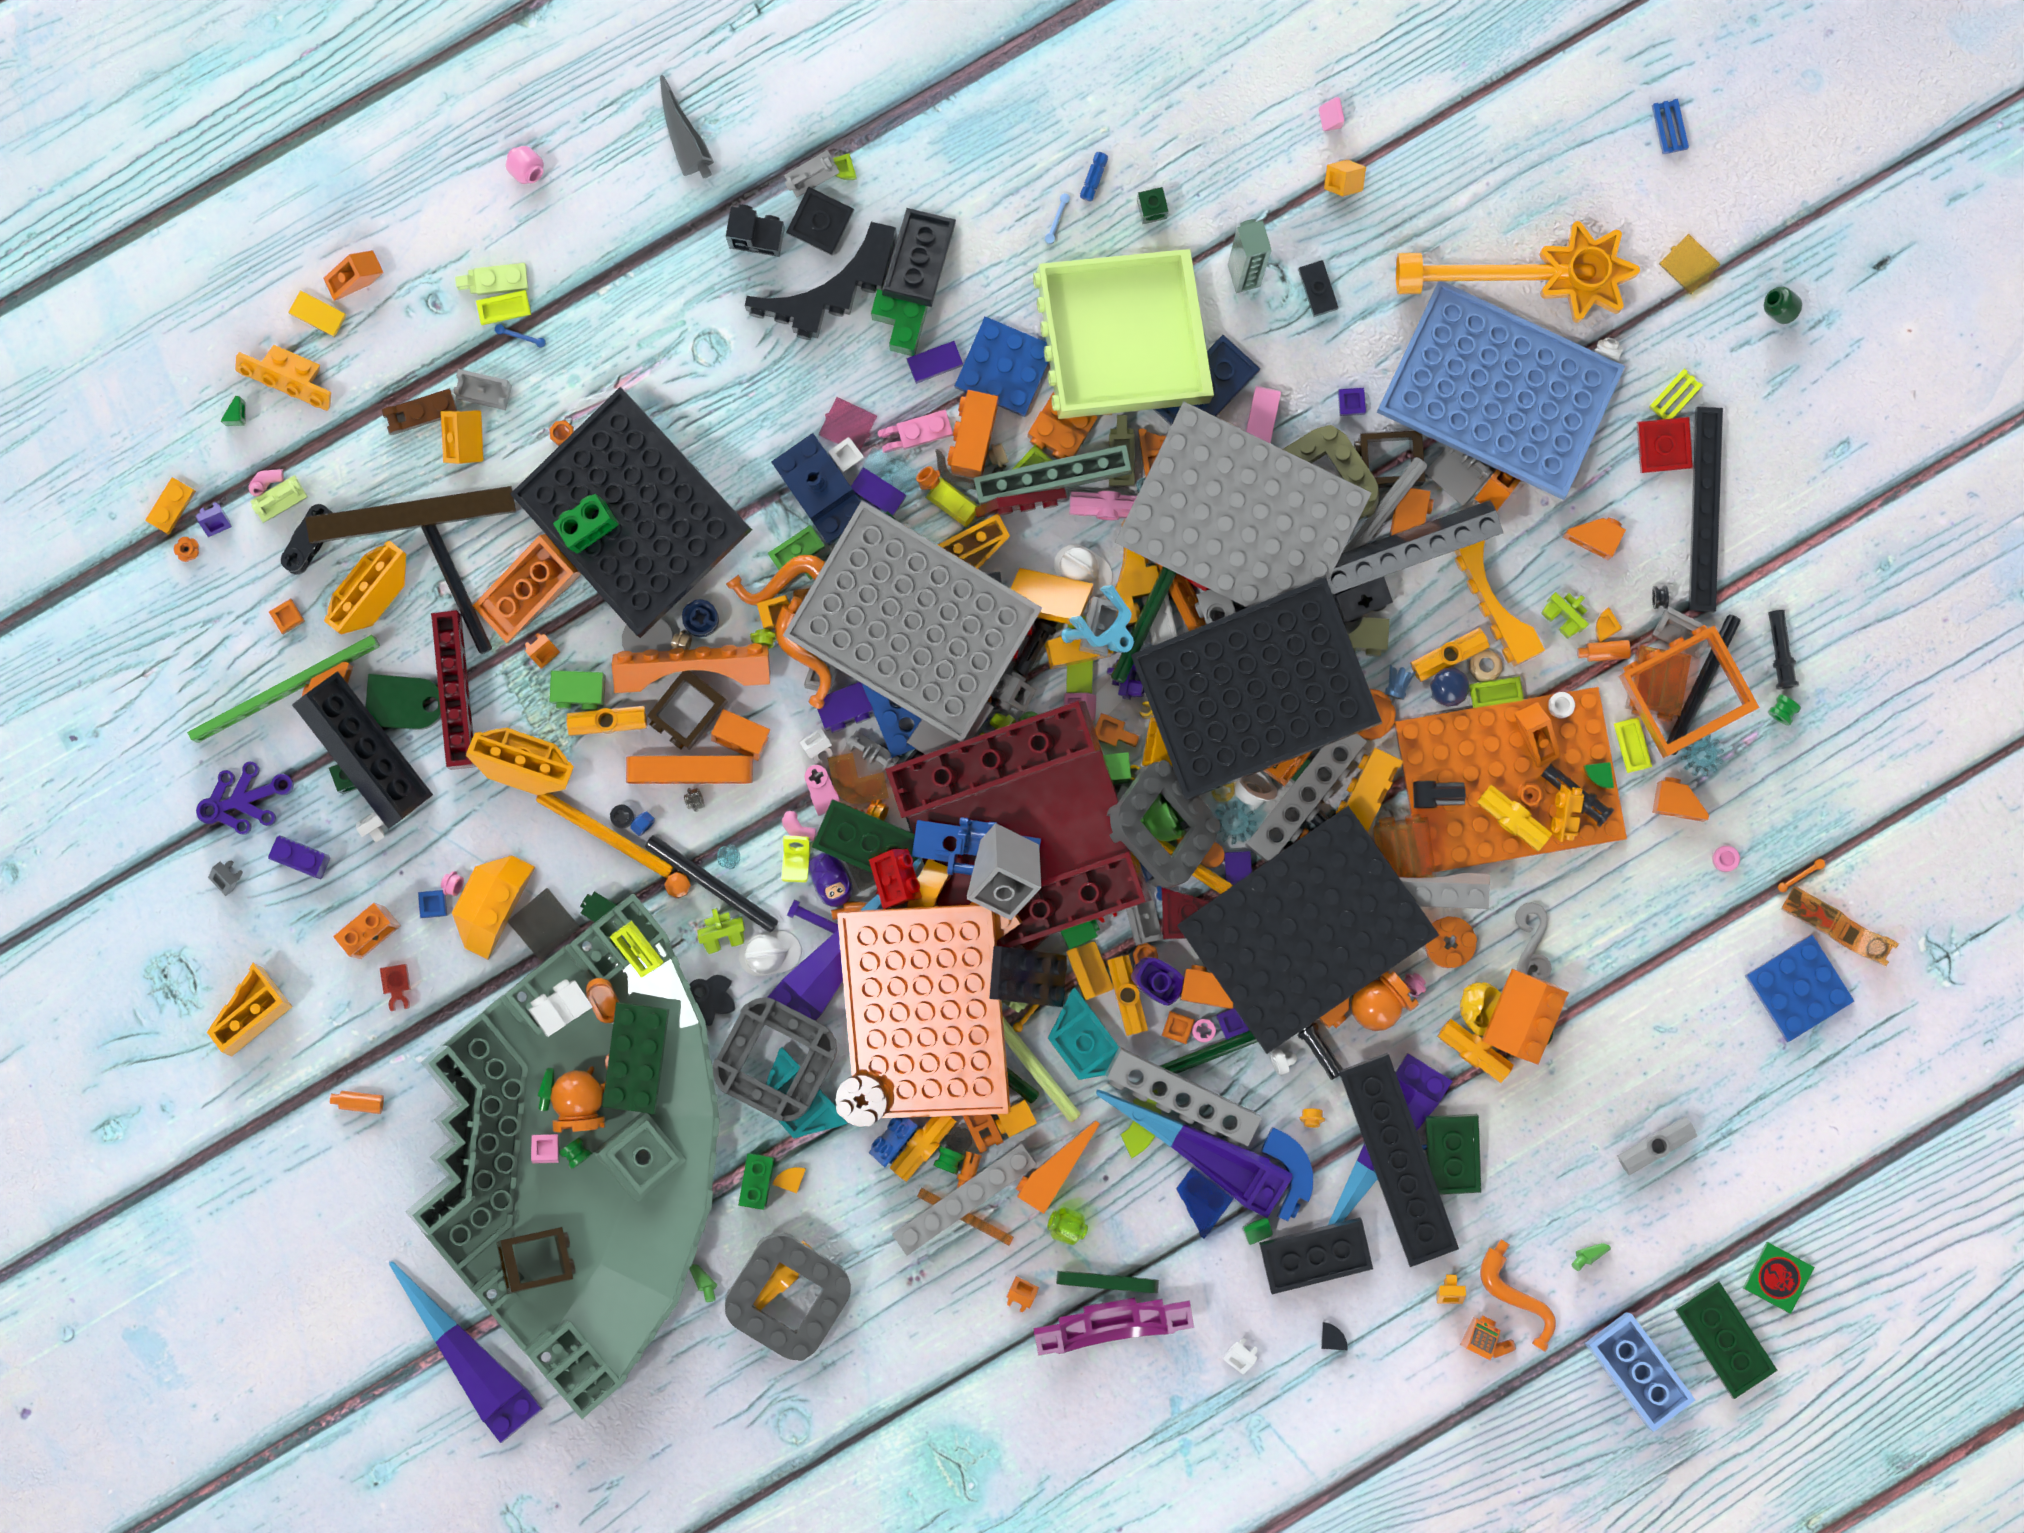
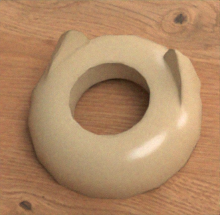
[1469,650,1502,682]

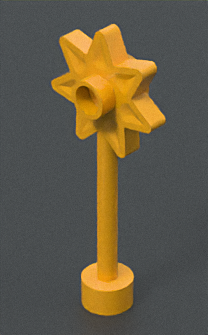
[1396,221,1640,323]

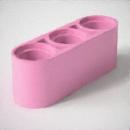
[1246,386,1281,443]

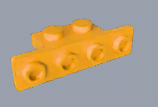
[235,345,332,411]

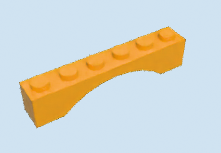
[1454,540,1545,667]

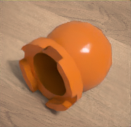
[1351,970,1419,1031]
[550,1070,605,1132]

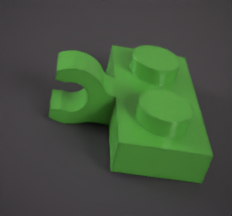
[768,525,825,580]

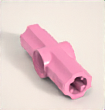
[1069,491,1137,520]

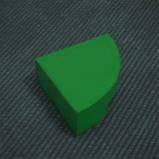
[1583,762,1614,789]

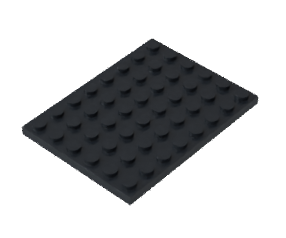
[510,387,753,638]
[1131,577,1383,800]
[1177,805,1440,1054]

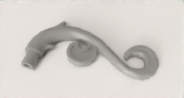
[1515,902,1568,1011]

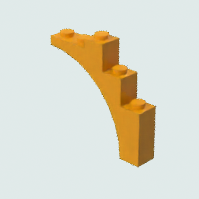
[1045,519,1160,670]

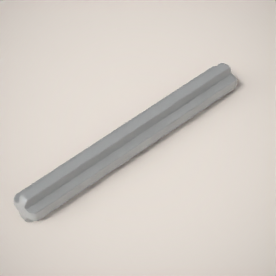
[1342,457,1427,553]

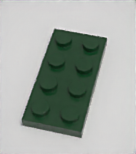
[811,799,920,873]
[602,1002,669,1114]
[1674,1281,1778,1399]

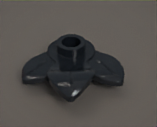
[689,975,735,1026]

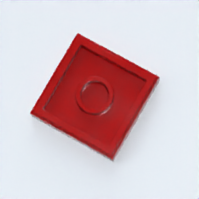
[1637,417,1693,473]

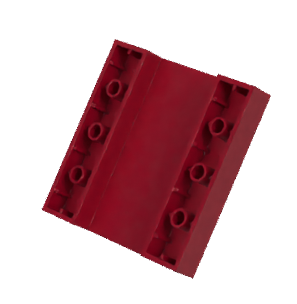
[885,701,1152,948]

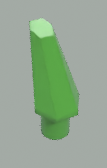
[1571,1243,1611,1271]
[689,1264,718,1302]

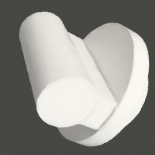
[1594,338,1623,363]

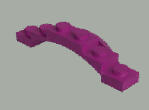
[1033,1297,1194,1356]

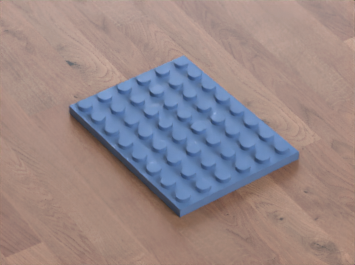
[1376,281,1625,500]

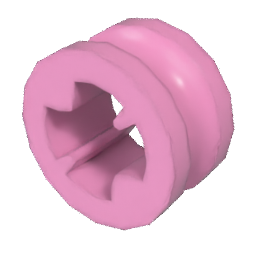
[1192,1019,1216,1042]

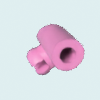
[249,469,284,497]
[782,811,816,841]

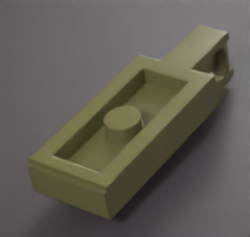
[1109,415,1135,486]

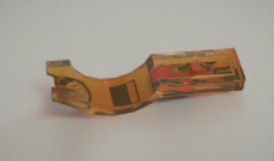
[1781,886,1899,967]

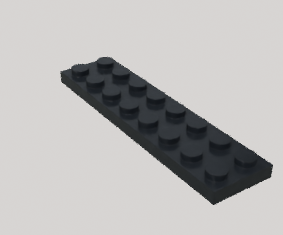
[1338,1053,1459,1267]

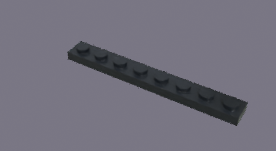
[1688,407,1723,613]

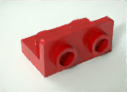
[869,849,922,909]

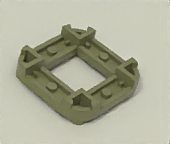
[1283,425,1380,521]

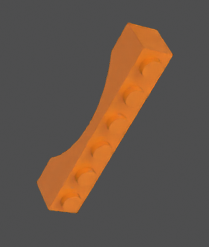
[612,643,770,693]

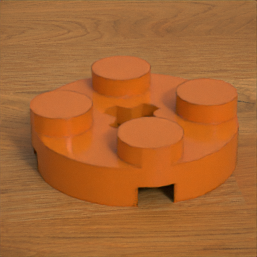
[1424,916,1477,968]

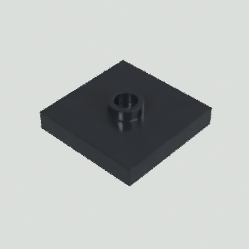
[786,186,855,256]

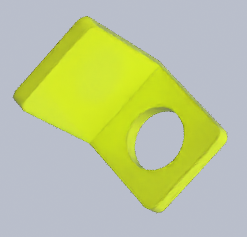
[781,836,810,882]

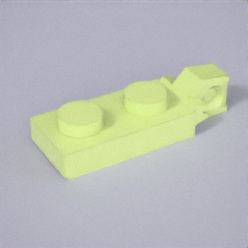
[455,263,529,296]

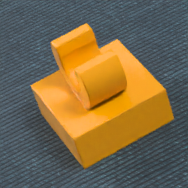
[1436,1274,1466,1304]

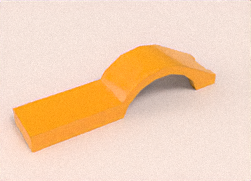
[907,859,951,908]

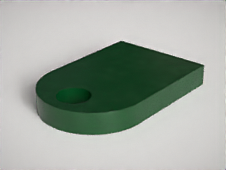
[365,674,441,730]

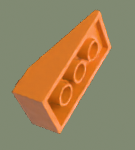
[472,534,581,643]
[1015,1121,1100,1214]

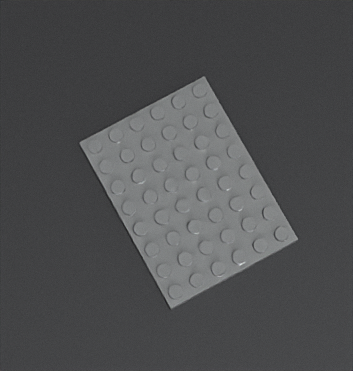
[1115,401,1371,607]
[783,500,1042,742]

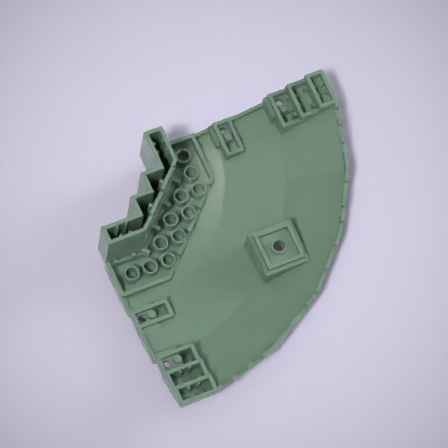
[405,894,720,1419]

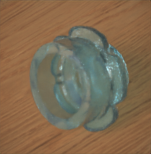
[717,844,740,869]

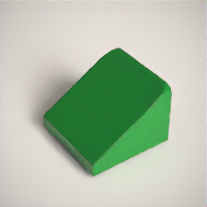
[221,396,246,426]
[1242,1217,1273,1245]

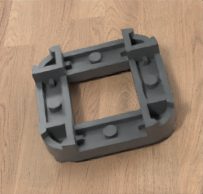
[1107,760,1221,888]
[712,997,837,1121]
[725,1232,851,1361]

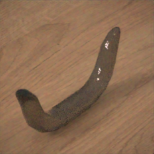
[935,449,1006,490]

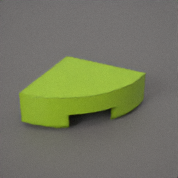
[832,153,857,180]

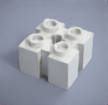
[529,979,592,1037]

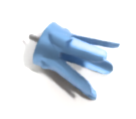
[1385,664,1416,705]

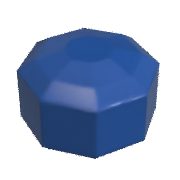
[630,811,655,836]

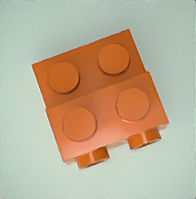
[1027,392,1098,459]

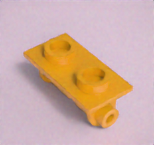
[1551,784,1584,842]

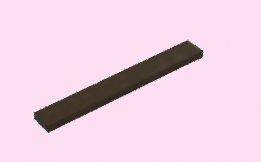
[305,486,516,544]

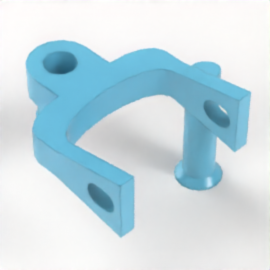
[1061,585,1134,653]

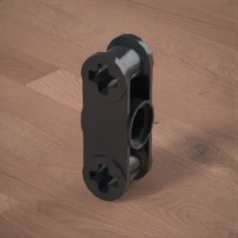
[281,504,333,575]

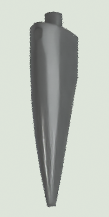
[660,75,714,179]

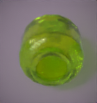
[1047,1207,1088,1245]

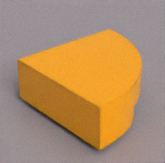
[1595,607,1622,642]
[772,1167,806,1194]

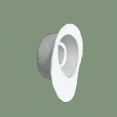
[1054,544,1112,596]
[1235,771,1277,810]
[739,931,801,976]

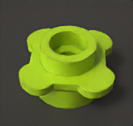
[750,629,776,649]

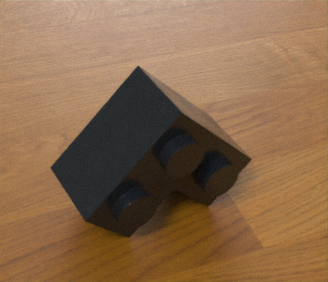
[726,204,785,257]

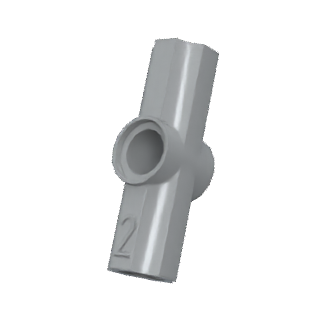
[1617,1117,1697,1175]

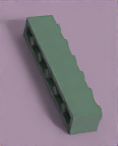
[1228,219,1272,294]
[974,445,1132,505]

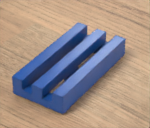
[1652,99,1689,155]

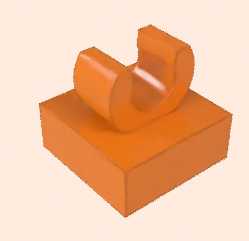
[524,633,560,669]
[1006,1276,1039,1312]

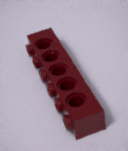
[431,610,476,770]

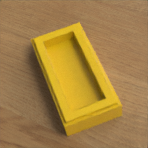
[288,290,347,338]

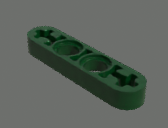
[1056,1271,1159,1293]

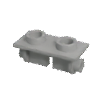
[784,150,840,198]

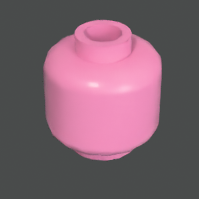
[505,146,544,184]

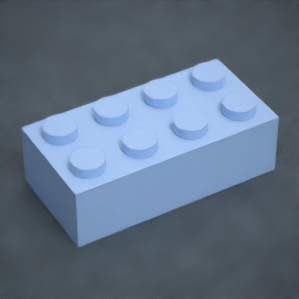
[1585,1312,1695,1432]

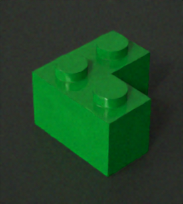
[871,289,928,356]

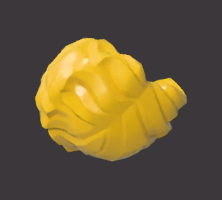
[1460,982,1501,1036]

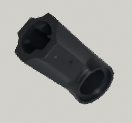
[1413,781,1466,809]

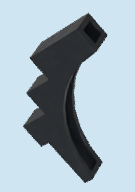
[744,221,897,340]

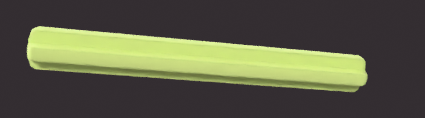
[1003,1017,1080,1122]

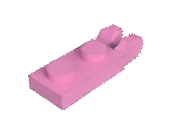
[877,409,953,453]

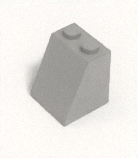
[967,823,1041,920]

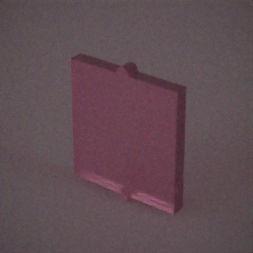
[818,397,877,451]

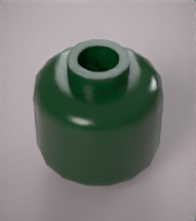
[1763,286,1802,324]

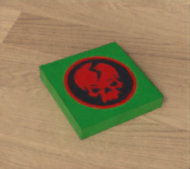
[1743,1242,1815,1314]

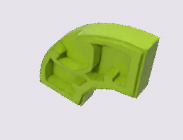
[1120,1089,1161,1159]

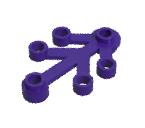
[196,761,294,835]

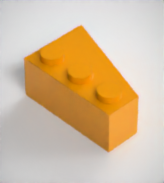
[938,514,1010,569]
[1335,747,1403,832]
[207,963,293,1057]

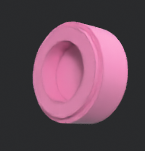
[1712,846,1740,872]

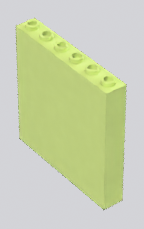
[1033,249,1214,419]

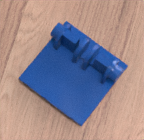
[869,1117,918,1168]

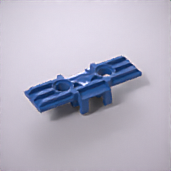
[912,817,1041,875]

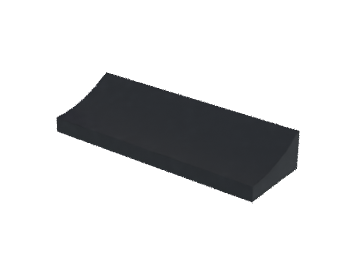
[292,671,433,829]

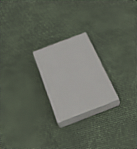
[907,702,994,755]

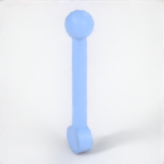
[1045,193,1070,244]

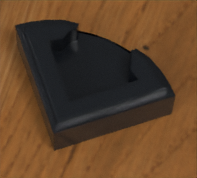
[1321,1322,1348,1351]

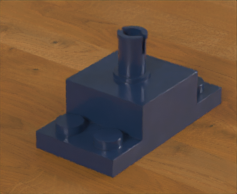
[771,433,861,545]

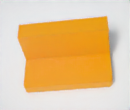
[441,410,483,464]
[1066,942,1113,1001]

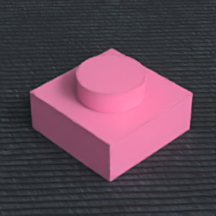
[531,1134,559,1164]

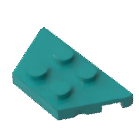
[1048,988,1119,1080]
[766,1047,848,1139]

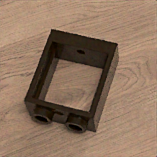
[1354,431,1426,488]
[647,670,728,750]
[496,1227,575,1295]

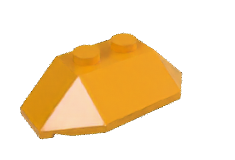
[324,541,406,635]
[466,727,574,795]
[452,855,535,960]

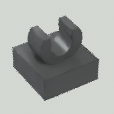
[208,860,243,896]

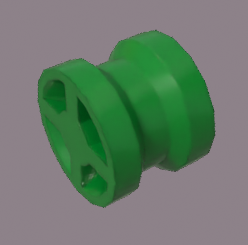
[1768,694,1801,726]
[559,1137,592,1170]
[933,1146,964,1175]

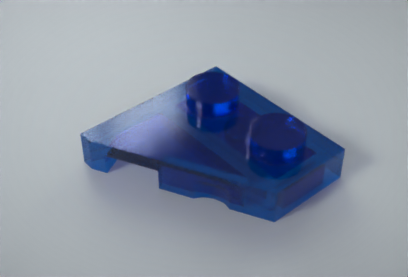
[1176,1167,1234,1239]

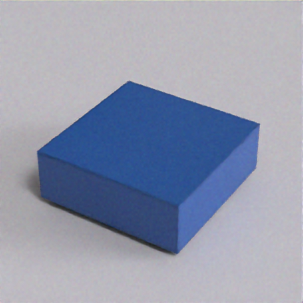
[418,890,447,919]

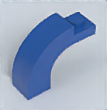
[1261,1127,1313,1221]

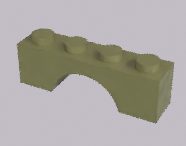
[1348,617,1390,657]

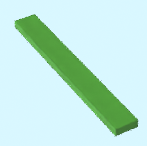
[187,635,380,743]

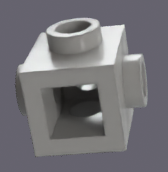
[991,672,1036,713]

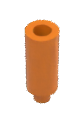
[1577,640,1631,662]
[330,1090,384,1114]

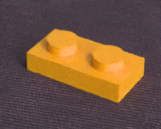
[145,477,196,535]

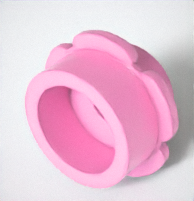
[441,871,464,896]
[1403,973,1426,997]

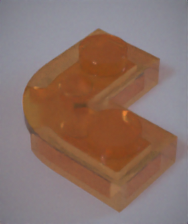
[827,752,889,804]

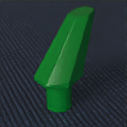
[538,1068,554,1111]

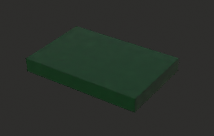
[1425,1114,1481,1195]

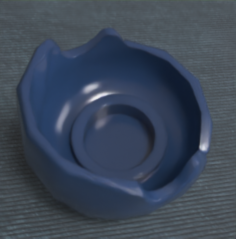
[1430,668,1469,707]

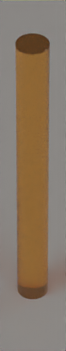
[917,1188,1014,1246]

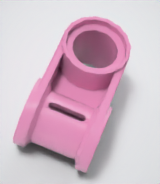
[804,765,841,816]

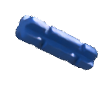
[1080,152,1108,202]

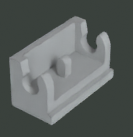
[454,369,512,410]
[1079,596,1118,657]
[1652,607,1710,659]
[1126,889,1163,946]

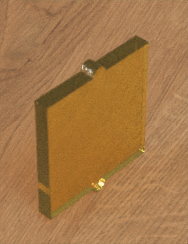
[1659,234,1721,295]

